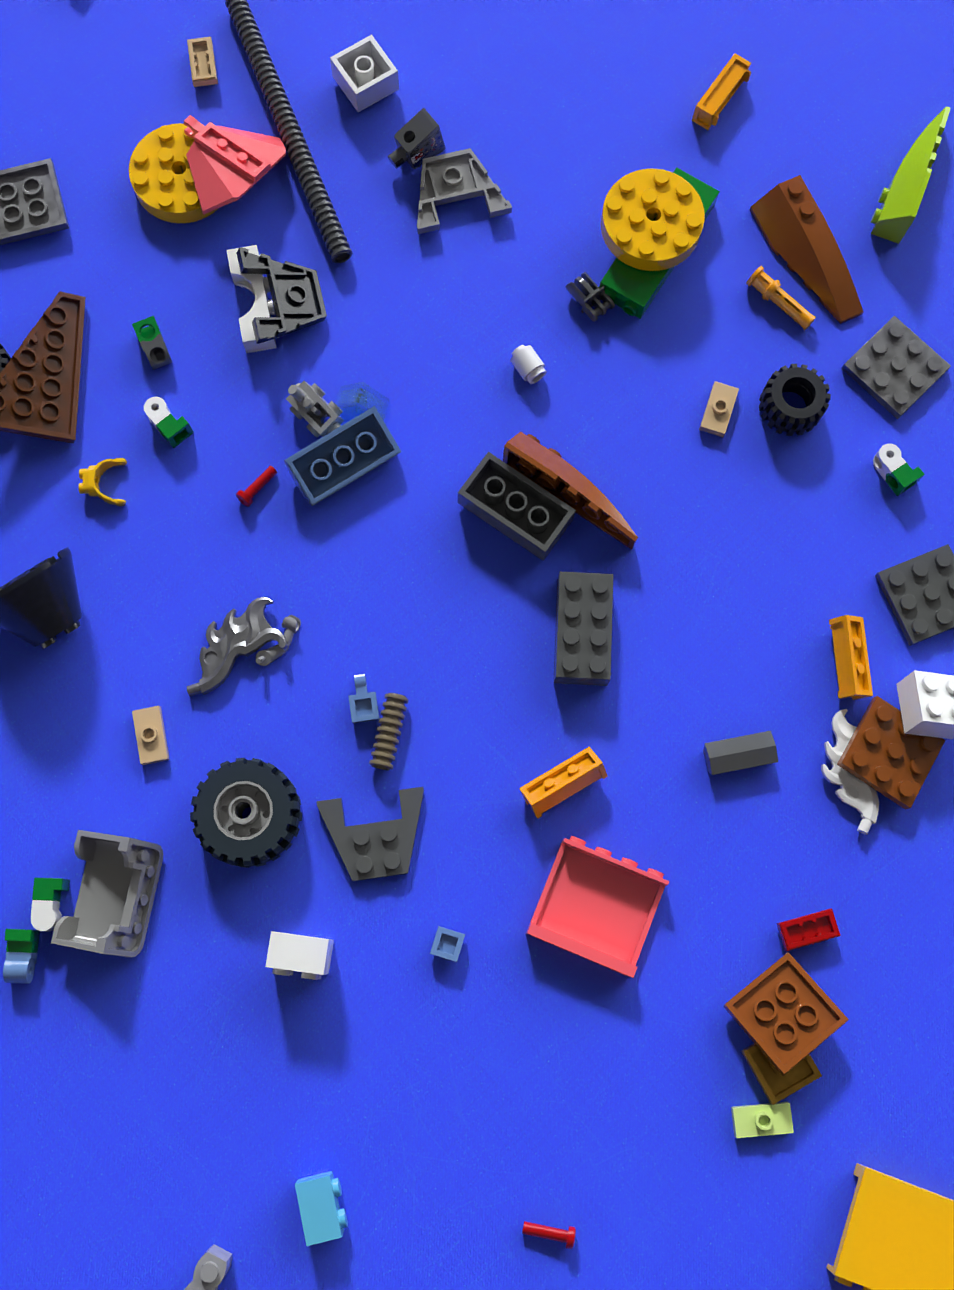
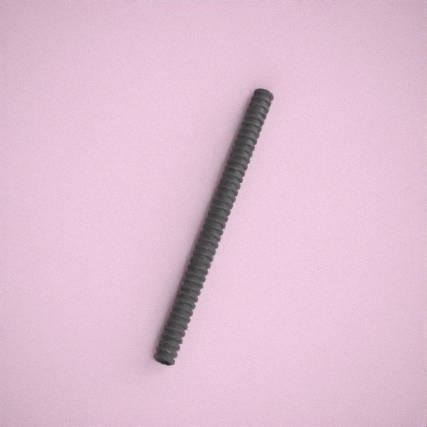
[225,0,353,263]

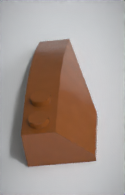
[750,175,863,324]
[503,432,638,549]

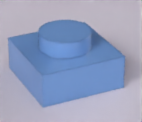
[430,926,465,962]

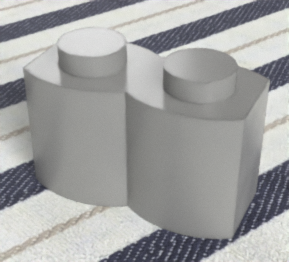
[184,1244,232,1290]

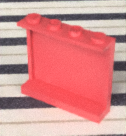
[526,836,669,978]

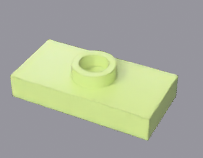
[731,1102,794,1138]

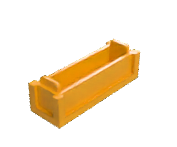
[692,53,751,130]
[829,615,873,700]
[519,746,608,819]

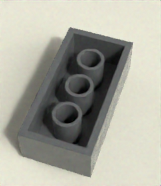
[458,452,576,561]
[554,571,613,686]

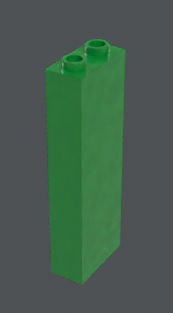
[599,168,720,319]

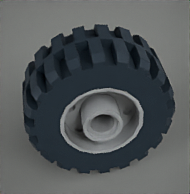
[190,758,302,868]

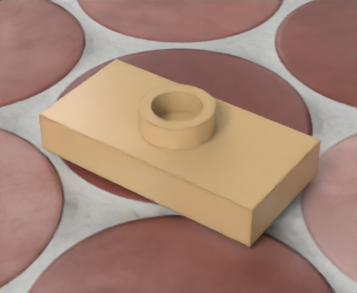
[187,37,218,87]
[699,381,739,437]
[132,706,170,765]

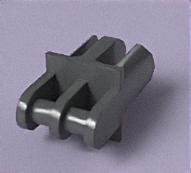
[565,272,615,322]

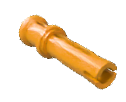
[746,266,816,330]

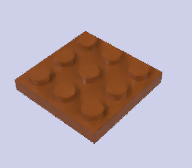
[837,696,945,810]
[724,952,849,1076]

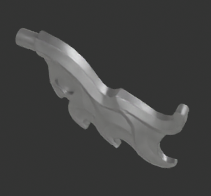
[187,597,288,696]

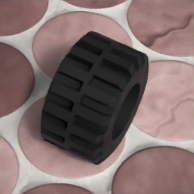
[759,364,831,436]

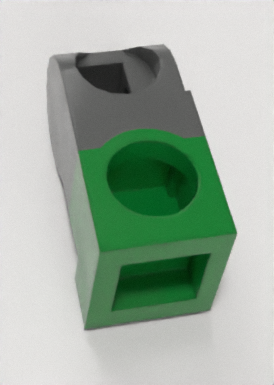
[132,315,173,370]

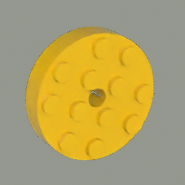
[129,123,219,223]
[600,169,705,271]

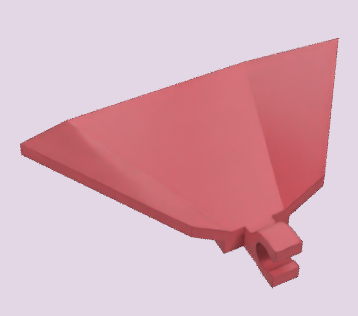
[184,115,286,214]

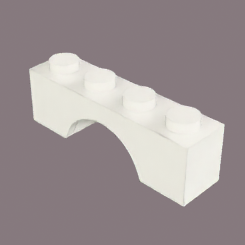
[227,245,279,353]

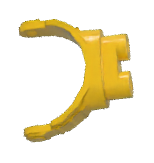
[79,458,127,506]

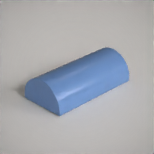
[284,406,401,506]

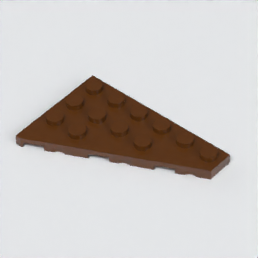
[0,291,86,443]

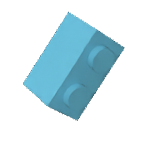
[295,1171,348,1246]

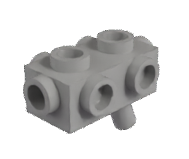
[286,381,344,438]

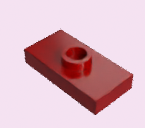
[776,908,841,951]

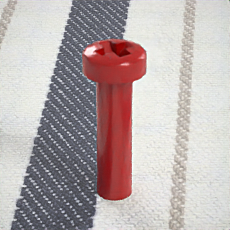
[236,466,277,507]
[522,1221,576,1249]

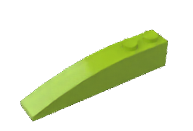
[870,106,951,244]

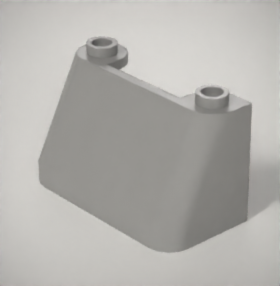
[51,830,163,957]

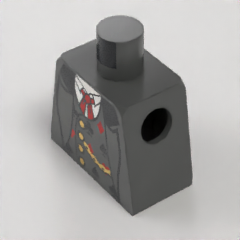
[388,108,446,169]

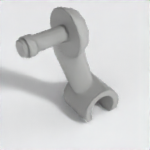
[256,615,301,666]

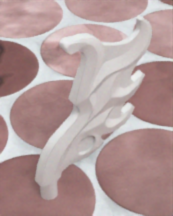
[821,709,879,835]

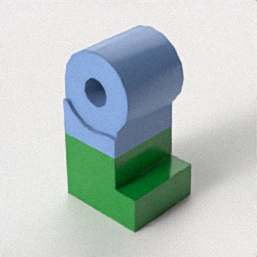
[3,929,40,984]

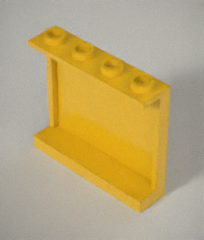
[827,1163,954,1290]

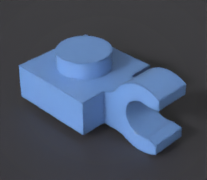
[348,674,379,723]

